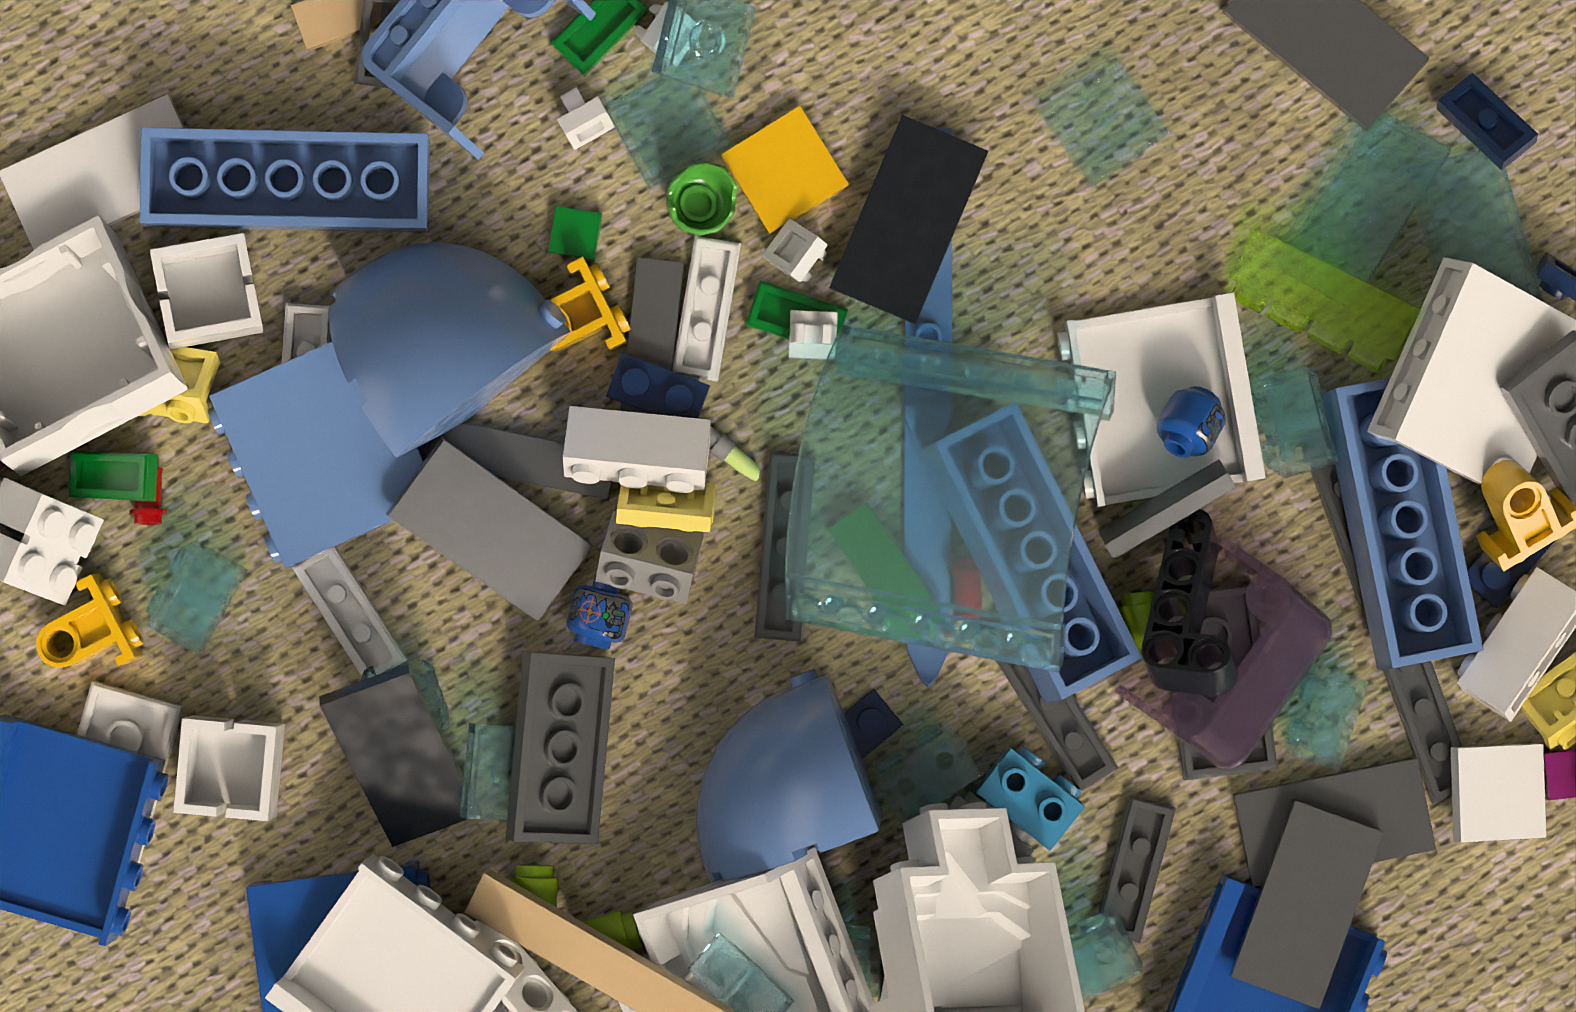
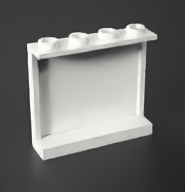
[1367,257,1576,485]
[1057,293,1266,507]
[265,854,525,1012]

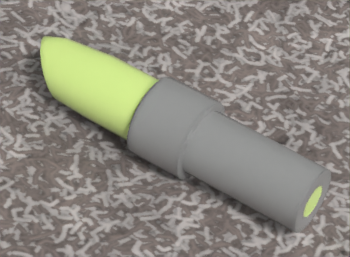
[699,417,760,481]

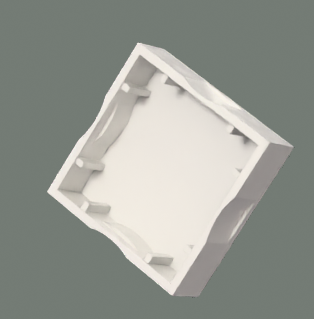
[0,215,188,476]

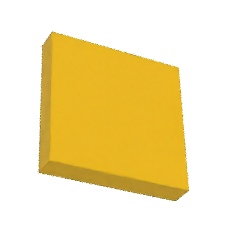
[721,106,849,235]

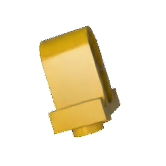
[549,257,631,352]
[1476,460,1576,571]
[36,574,144,668]

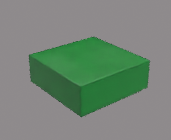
[548,206,603,261]

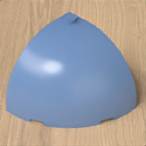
[328,242,571,458]
[696,668,882,882]

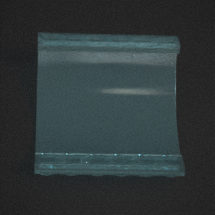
[785,325,1116,673]

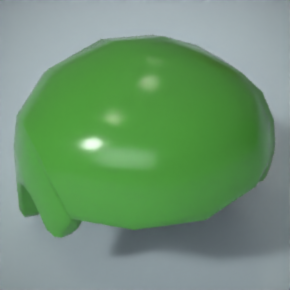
[666,161,738,236]

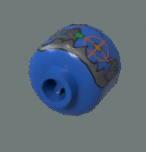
[1156,386,1226,458]
[566,578,633,649]

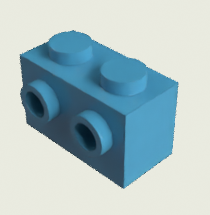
[974,746,1085,851]

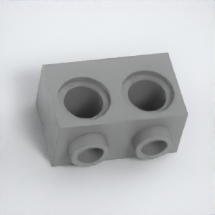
[595,510,704,604]

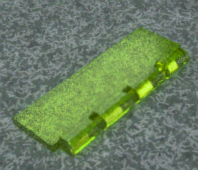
[1230,228,1421,373]

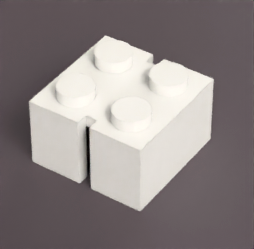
[150,233,263,350]
[0,478,104,606]
[173,715,285,821]

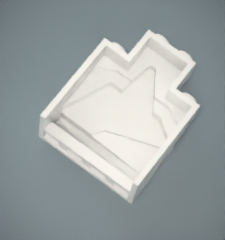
[867,802,1085,1012]
[619,847,874,1012]

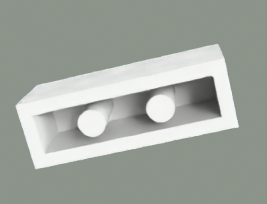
[563,406,711,493]
[1457,567,1576,722]

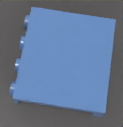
[208,342,426,568]

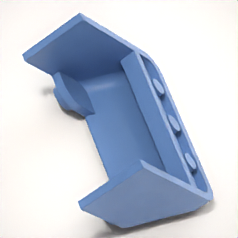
[362,0,596,160]

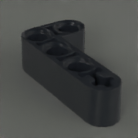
[1141,509,1238,696]

